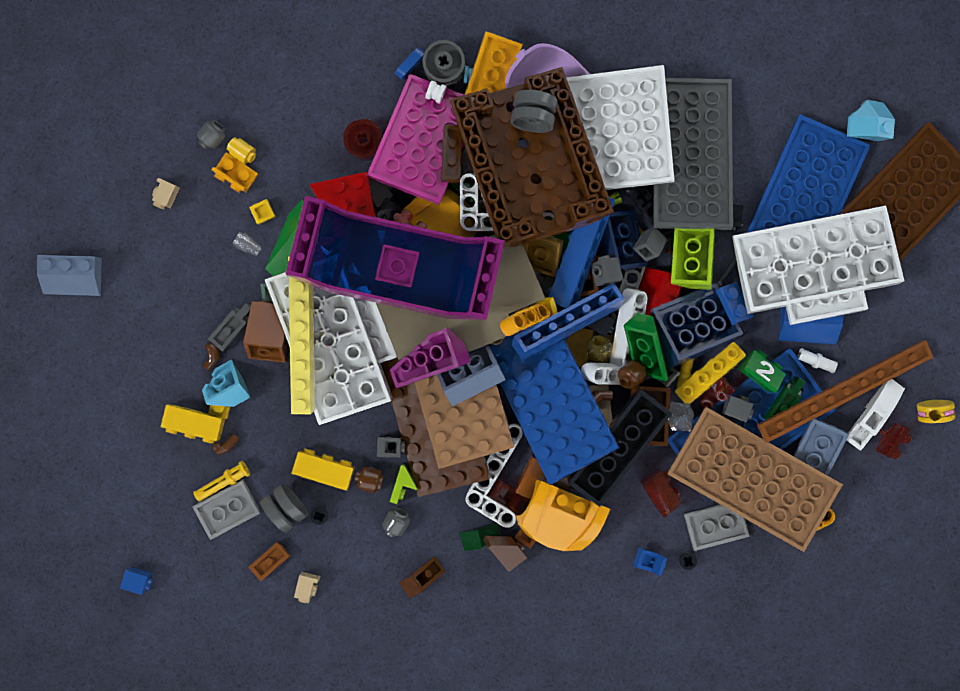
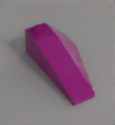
[390,328,471,388]

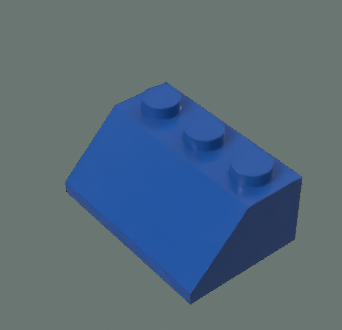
[778,306,843,345]

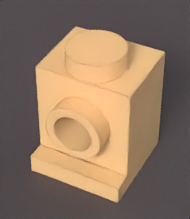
[152,178,180,210]
[294,572,320,603]

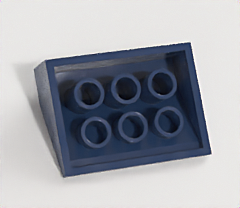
[651,283,743,368]

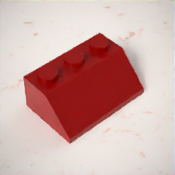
[638,267,681,316]

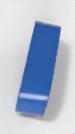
[395,47,424,80]

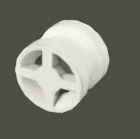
[425,80,447,104]

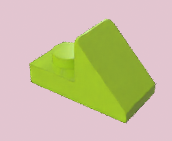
[390,463,418,504]

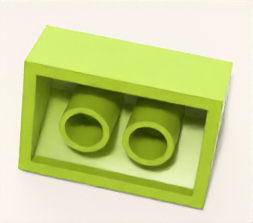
[671,229,715,290]

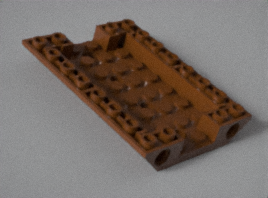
[450,67,614,247]

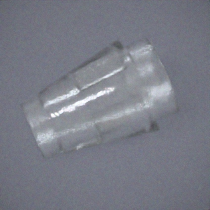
[232,231,262,257]

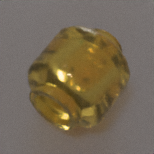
[587,335,612,363]

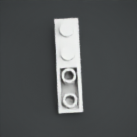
[846,379,905,451]

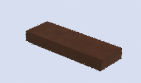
[441,124,463,183]

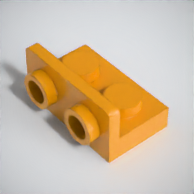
[211,152,259,193]

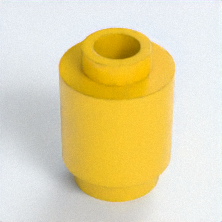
[227,137,256,164]

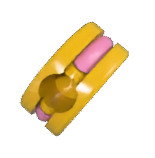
[917,400,955,423]

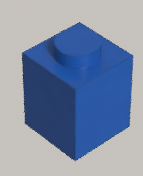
[120,567,153,595]

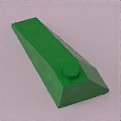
[265,200,327,276]

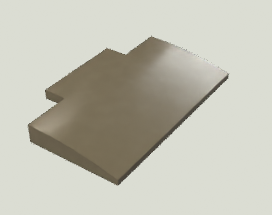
[376,234,545,360]

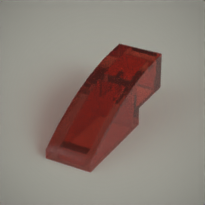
[488,478,531,515]

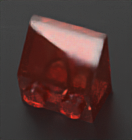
[640,469,681,518]

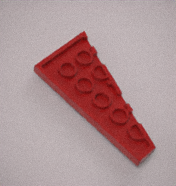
[309,172,382,291]

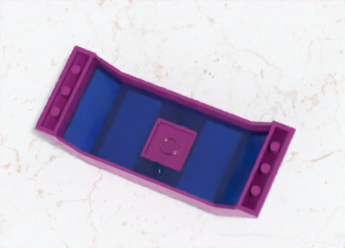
[286,196,505,320]

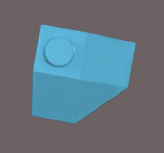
[847,100,895,141]
[202,359,250,407]

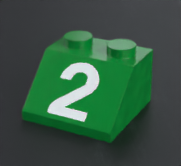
[737,349,786,393]

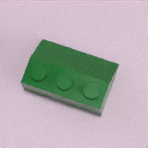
[623,313,668,381]

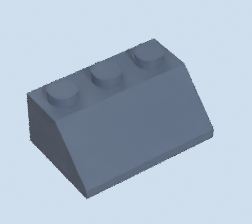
[37,255,102,296]
[437,344,506,406]

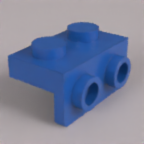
[716,282,753,325]

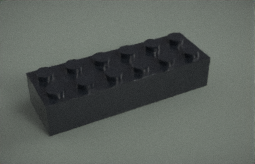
[567,387,673,507]

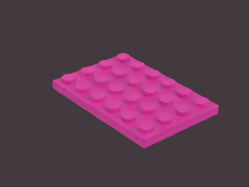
[367,74,464,205]

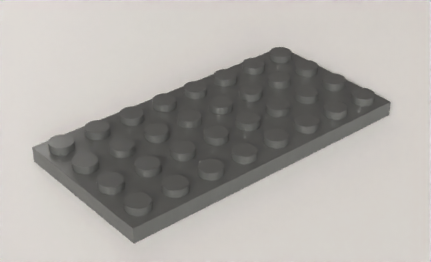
[653,78,733,230]

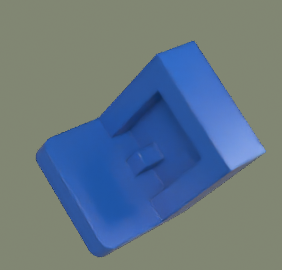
[633,547,667,576]

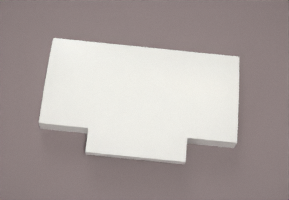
[733,206,904,325]
[265,253,397,425]

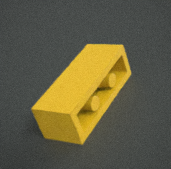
[161,404,225,443]
[291,448,355,491]

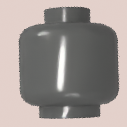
[197,120,226,149]
[382,508,410,537]

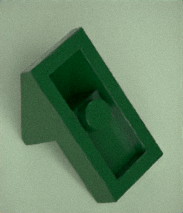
[459,522,500,551]

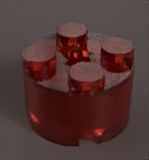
[343,119,383,161]

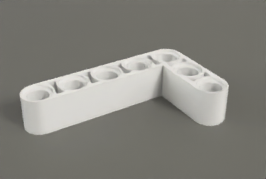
[460,173,554,231]
[581,288,647,385]
[466,423,522,527]

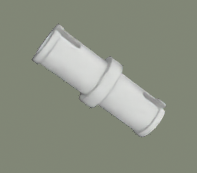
[797,348,838,373]

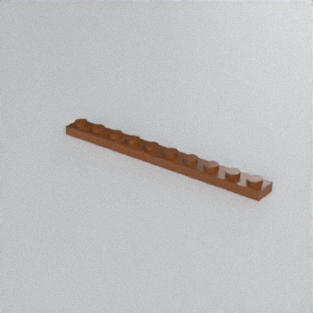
[757,340,934,443]

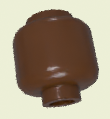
[618,360,647,389]
[355,466,384,494]

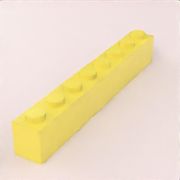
[288,256,315,414]

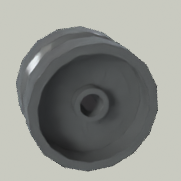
[423,40,465,87]
[510,90,558,133]
[260,483,308,533]

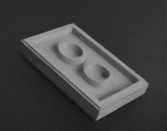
[192,479,261,540]
[684,504,750,551]

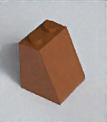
[243,300,288,363]
[515,454,572,499]

